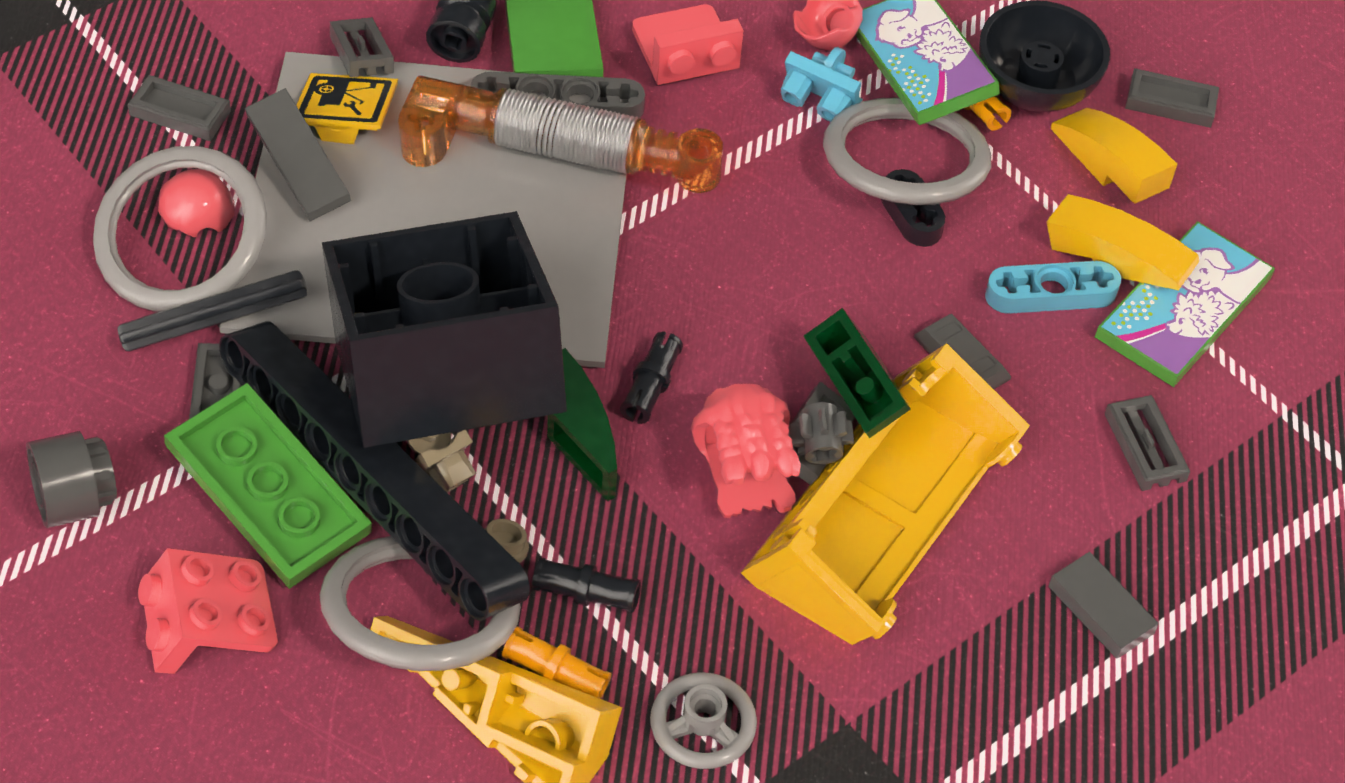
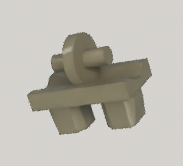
[407,430,476,493]

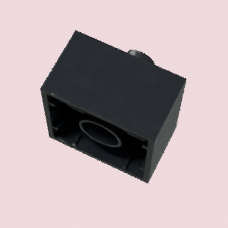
[322,211,567,448]

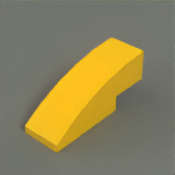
[1050,108,1178,204]
[1046,194,1199,291]

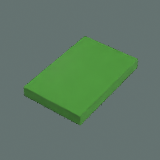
[505,0,604,77]

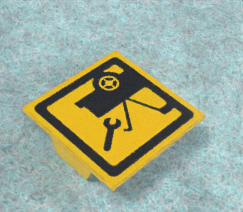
[296,73,398,144]

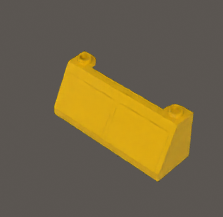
[741,343,1030,645]

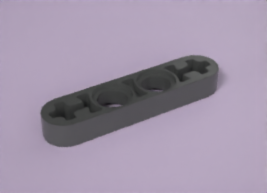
[471,72,645,118]

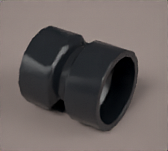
[426,0,496,63]

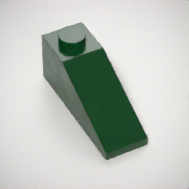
[803,308,911,438]

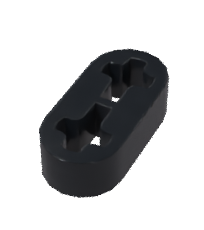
[881,169,946,247]

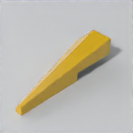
[371,616,622,783]

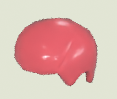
[793,0,863,51]
[158,169,235,237]

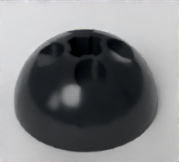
[979,0,1110,112]

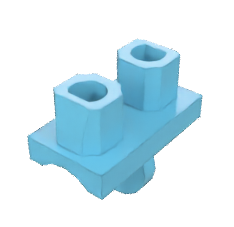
[781,47,863,122]

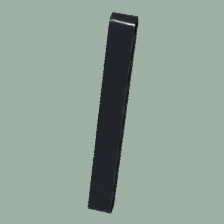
[219,321,530,621]

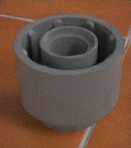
[26,431,117,528]

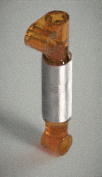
[398,75,723,193]

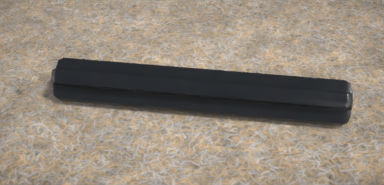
[118,270,307,351]

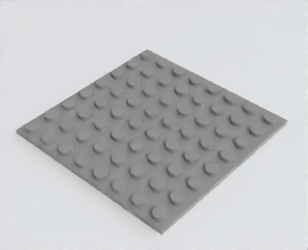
[219,52,629,368]

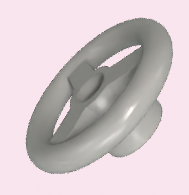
[650,672,757,769]

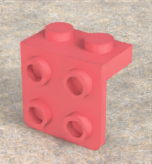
[632,4,744,85]
[138,548,278,674]

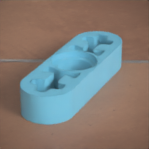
[985,261,1121,313]

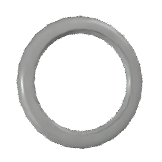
[823,98,992,205]
[93,146,267,312]
[319,536,521,671]

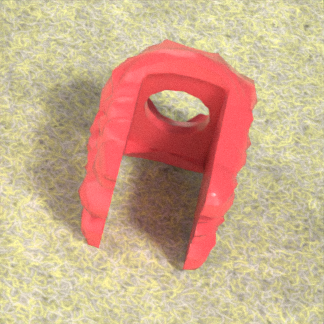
[691,384,801,518]

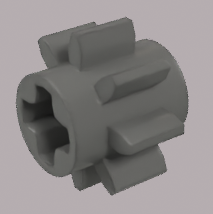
[789,402,854,464]

